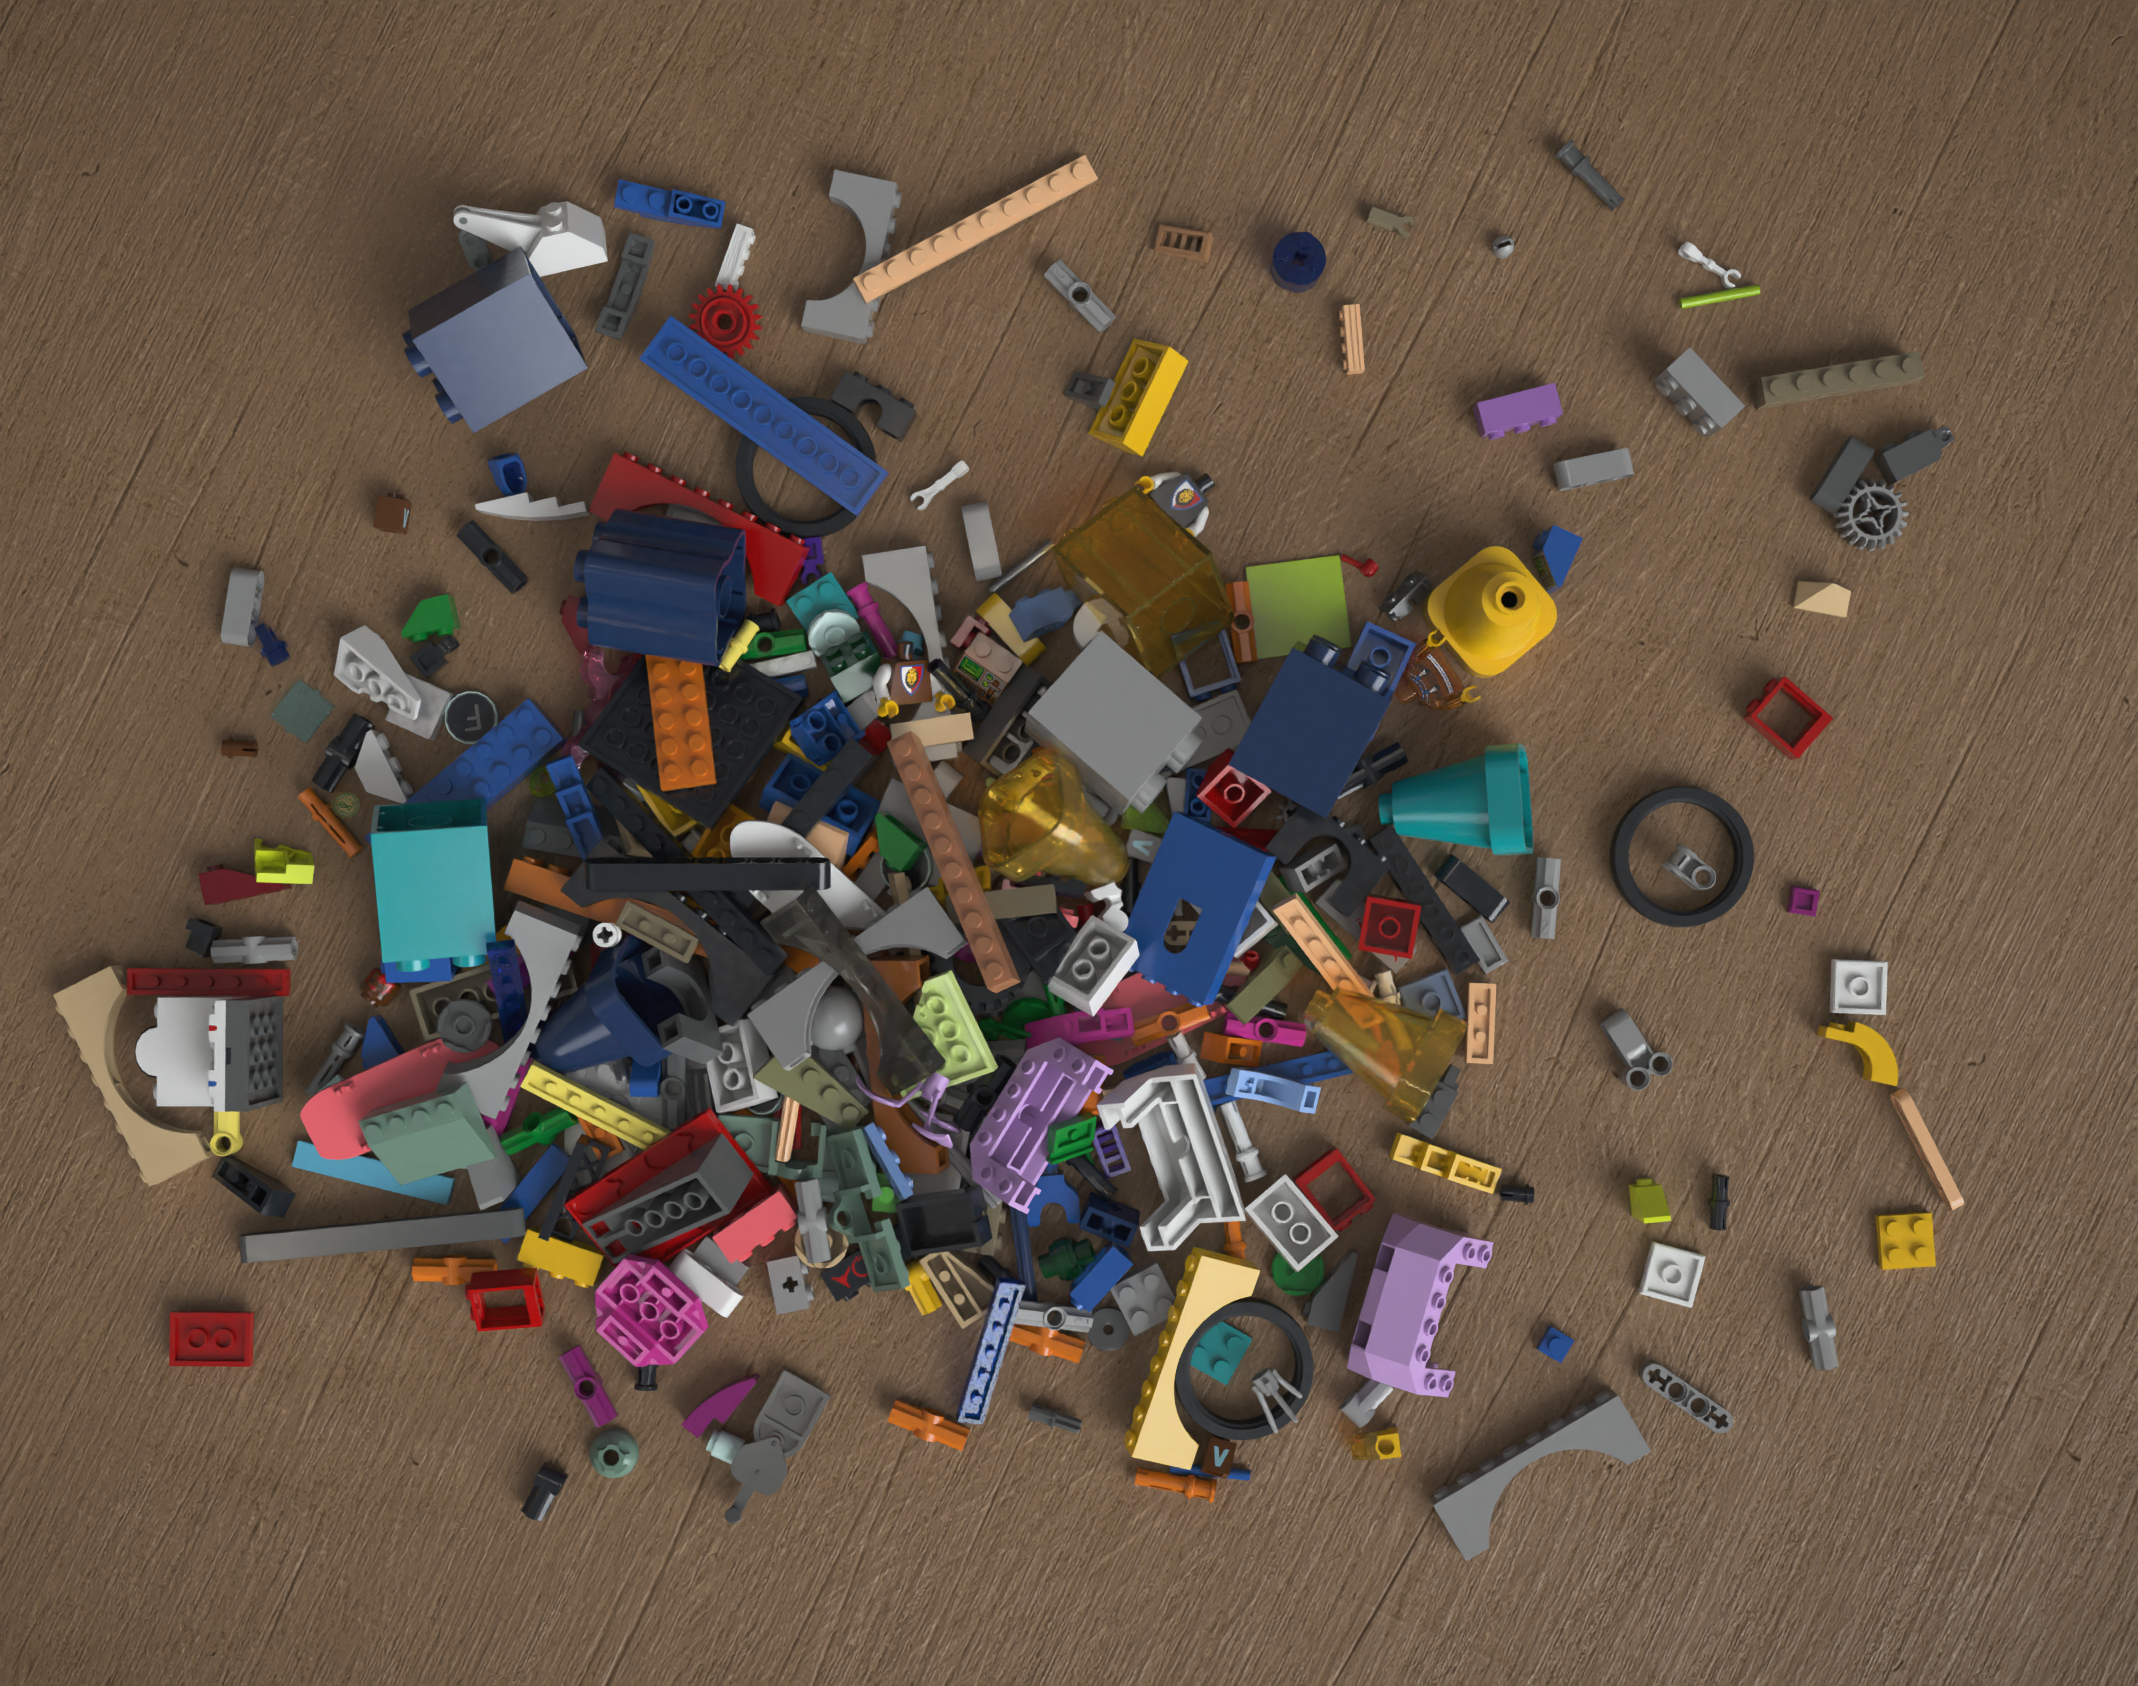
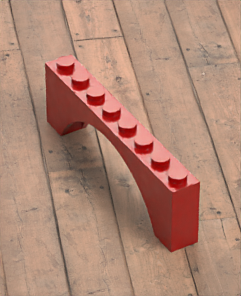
[588,451,811,606]

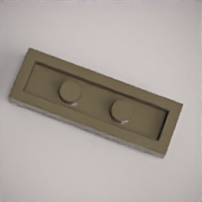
[615,901,700,963]

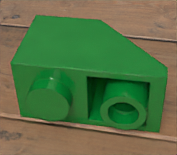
[401,594,461,643]

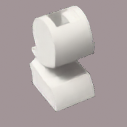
[1084,882,1128,932]

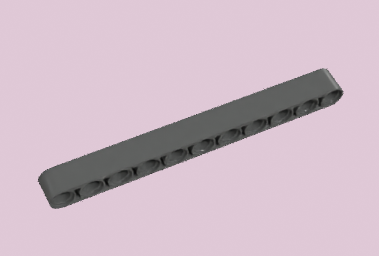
[238,1207,526,1263]

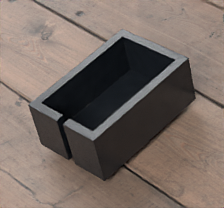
[895,1185,993,1257]

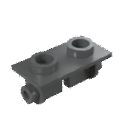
[1379,571,1433,623]

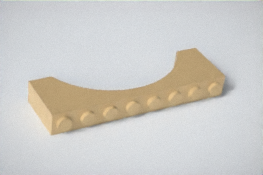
[53,965,216,1187]

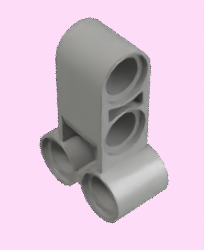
[1600,1008,1673,1091]

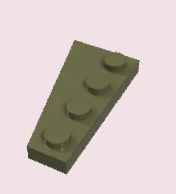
[753,1055,869,1130]

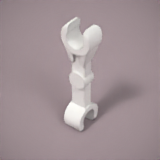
[1678,242,1741,289]
[910,461,969,511]

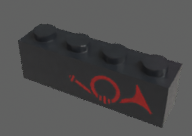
[820,1223,921,1302]

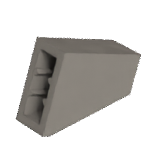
[467,1125,522,1210]

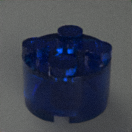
[1270,232,1326,293]

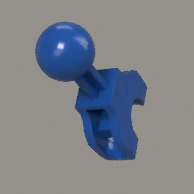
[1027,1163,1080,1227]

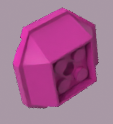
[595,1254,709,1367]

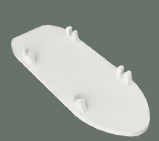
[730,820,899,980]

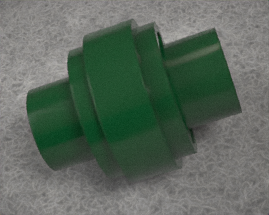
[1038,1236,1096,1281]

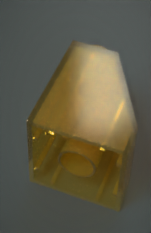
[1051,486,1236,679]

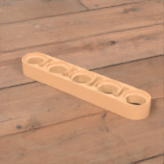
[1890,1088,1964,1211]

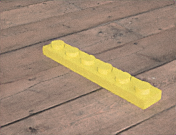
[520,1061,672,1150]

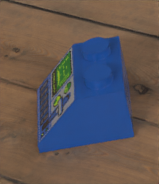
[1532,525,1583,594]

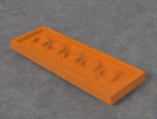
[646,655,717,792]

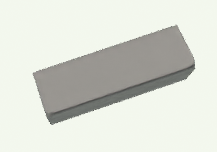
[693,1233,751,1286]

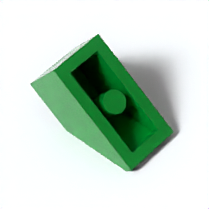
[875,811,928,872]

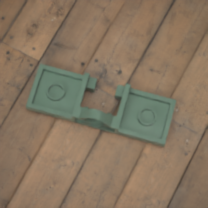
[718,1113,877,1180]
[826,1128,910,1292]

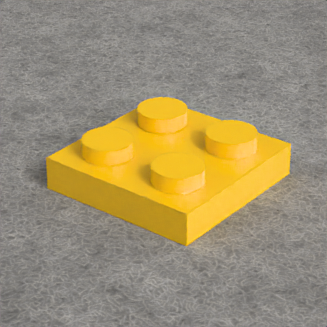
[1875,1211,1936,1270]

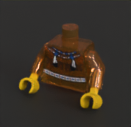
[1396,628,1481,710]

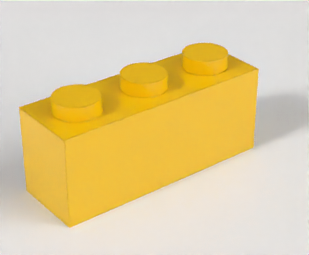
[517,1226,606,1288]

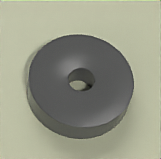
[1087,1306,1130,1351]

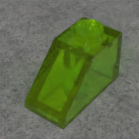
[1121,802,1170,834]

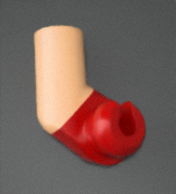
[1226,950,1260,977]

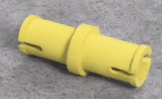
[719,619,760,672]

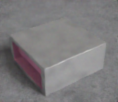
[385,674,455,741]

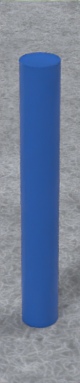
[1170,1464,1250,1481]

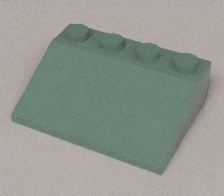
[358,1082,497,1185]

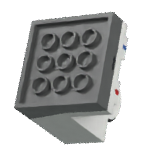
[134,995,284,1112]

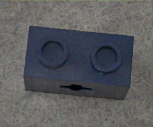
[1079,1192,1140,1248]

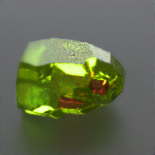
[529,765,556,797]

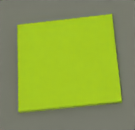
[1245,555,1352,659]

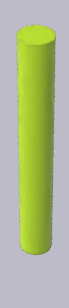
[1679,284,1760,309]

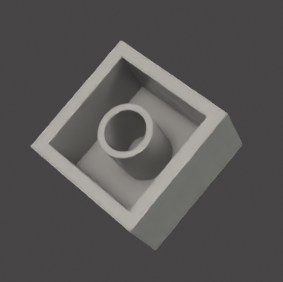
[1110,1259,1176,1336]

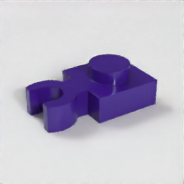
[801,537,825,584]

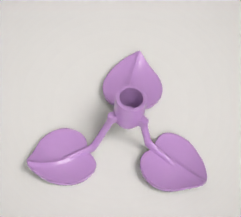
[855,1070,961,1148]

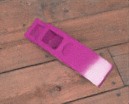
[1024,1007,1134,1050]

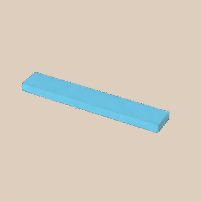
[292,1140,456,1205]

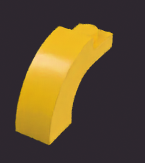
[1817,1021,1898,1086]

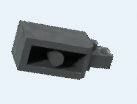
[1874,426,1954,486]
[1405,1064,1461,1139]

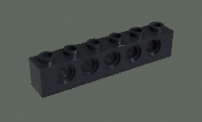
[1367,825,1480,975]

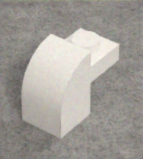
[1073,598,1110,651]

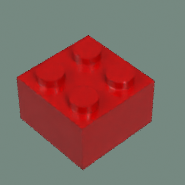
[1358,893,1421,959]

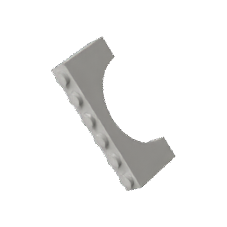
[801,170,902,345]

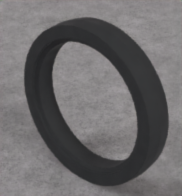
[736,397,877,538]
[1610,786,1754,927]
[1174,1297,1314,1440]

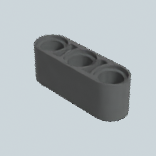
[1810,435,1875,515]

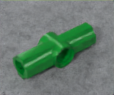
[739,628,808,660]
[500,1107,580,1155]

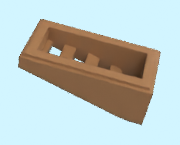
[1154,224,1214,263]

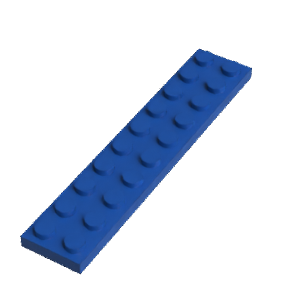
[639,316,889,517]

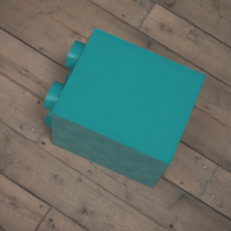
[371,798,497,972]

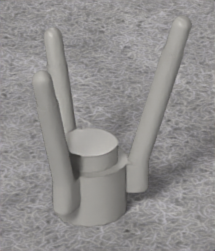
[1251,1367,1302,1433]

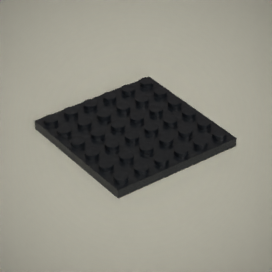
[577,654,804,831]

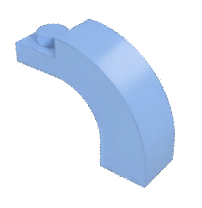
[1226,1067,1321,1114]

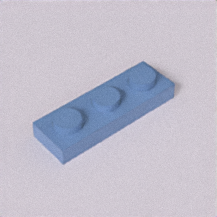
[862,1122,914,1201]

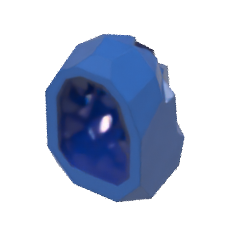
[488,453,527,497]

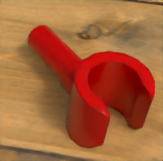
[1340,554,1378,577]

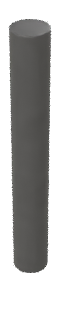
[987,539,1056,594]

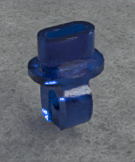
[254,623,290,667]

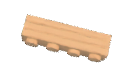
[1339,304,1365,375]

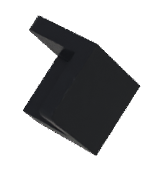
[185,918,223,958]

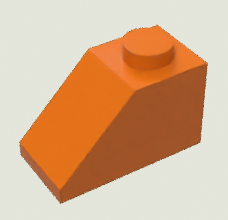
[1200,1032,1263,1067]

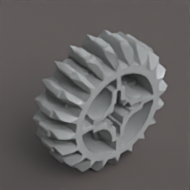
[1833,478,1909,551]

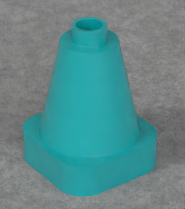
[1379,743,1533,856]

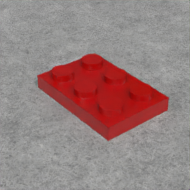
[169,1311,254,1367]

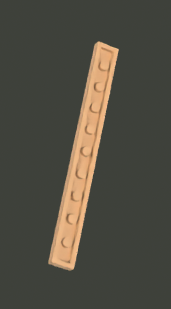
[853,155,1098,304]

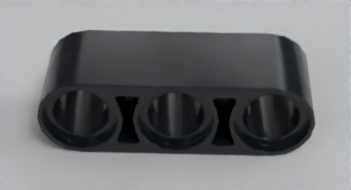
[1433,854,1510,924]

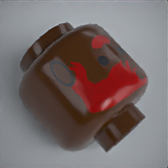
[360,968,401,1008]

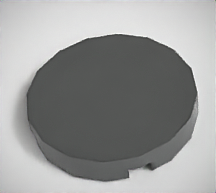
[437,999,493,1053]

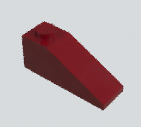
[198,864,292,905]

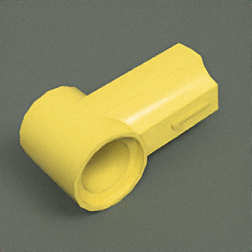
[210,1112,243,1156]

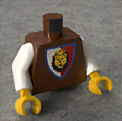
[872,641,955,718]

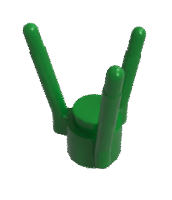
[978,1017,1032,1042]

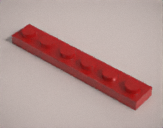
[127,968,291,996]

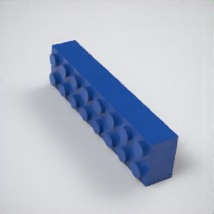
[364,698,569,846]

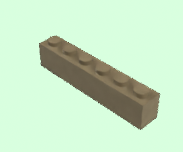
[1752,351,1924,410]

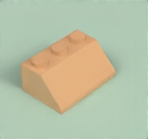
[767,801,849,871]

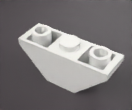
[355,730,414,804]

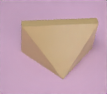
[1793,581,1851,618]

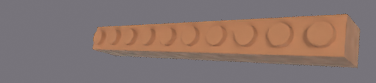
[887,731,1021,993]

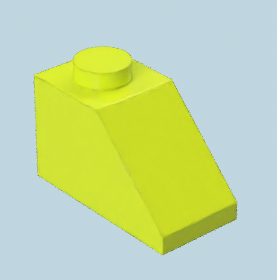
[1628,1178,1671,1224]

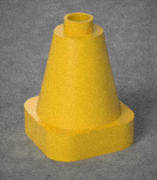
[1423,546,1557,678]

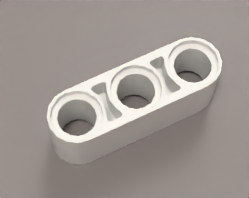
[668,1249,744,1317]

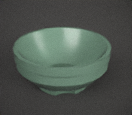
[590,1428,639,1478]

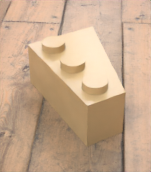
[919,1251,1008,1329]

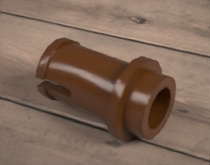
[221,737,258,758]

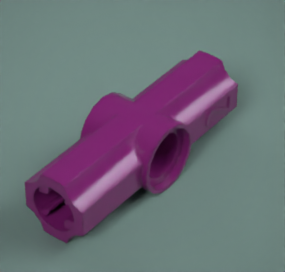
[559,1345,618,1427]

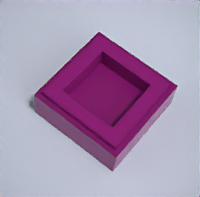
[1787,886,1820,917]

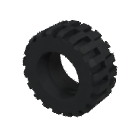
[928,919,1031,1013]

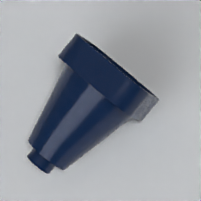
[531,935,685,1075]

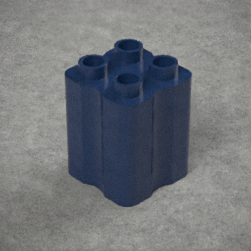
[574,508,747,667]

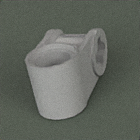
[1662,843,1716,890]

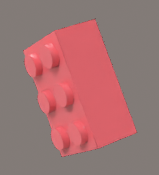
[712,1182,799,1263]

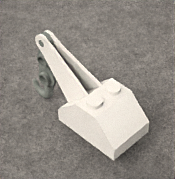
[453,201,608,277]

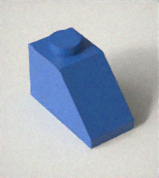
[361,1015,405,1070]

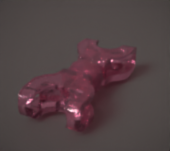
[561,645,640,776]

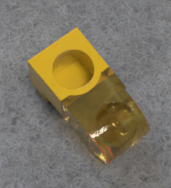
[1349,1427,1401,1460]

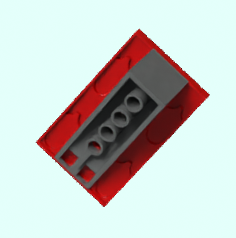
[564,1107,773,1268]

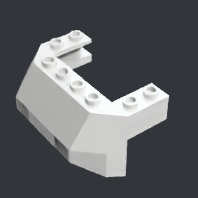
[1097,1063,1246,1251]

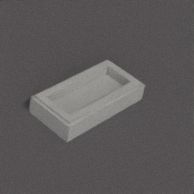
[1459,915,1508,974]

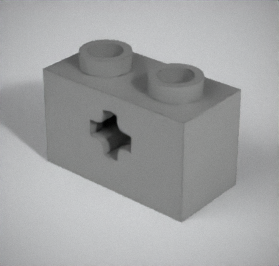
[1279,843,1347,893]
[767,1252,814,1315]

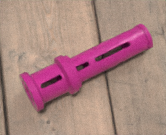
[846,582,897,657]

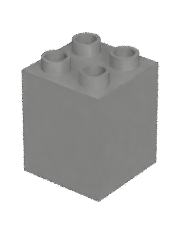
[1024,631,1203,815]

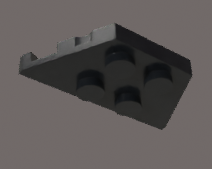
[999,905,1077,986]

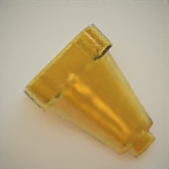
[978,749,1129,887]
[1302,986,1469,1124]

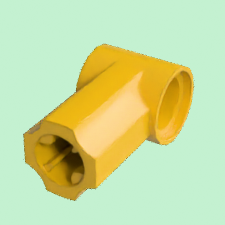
[905,1258,943,1316]

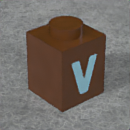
[373,492,412,535]
[1200,1435,1237,1479]

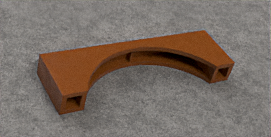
[857,955,950,1174]

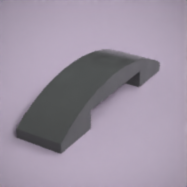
[595,233,656,340]

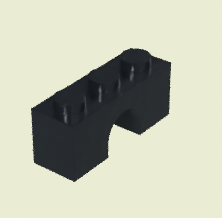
[830,371,917,443]

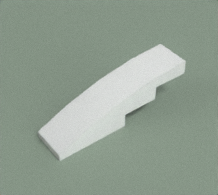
[475,492,591,521]

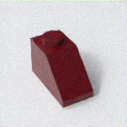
[559,594,593,657]

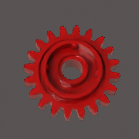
[689,284,763,359]

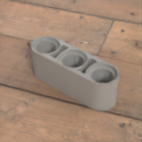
[1553,448,1634,491]
[961,501,1002,581]
[221,567,265,647]

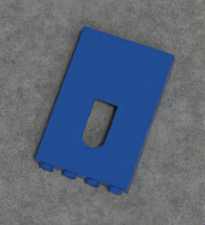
[1123,811,1276,1007]

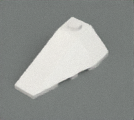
[334,625,421,720]

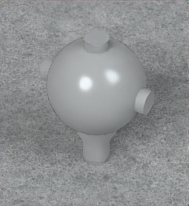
[810,986,864,1055]

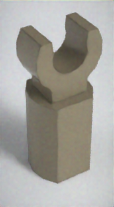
[1366,205,1415,239]

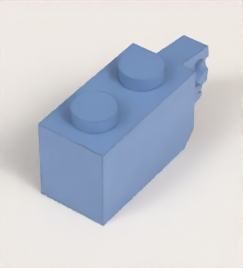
[1009,587,1084,642]

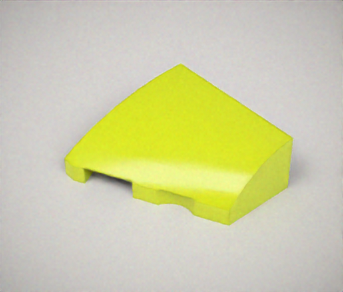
[254,839,315,884]

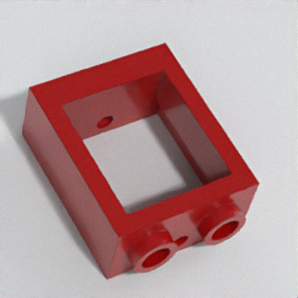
[1743,676,1833,760]
[1292,1146,1376,1232]
[465,1267,546,1332]

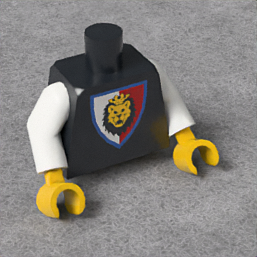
[1134,472,1215,549]

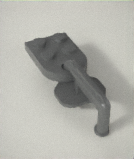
[725,1369,831,1524]

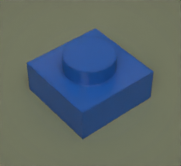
[1536,1325,1575,1363]

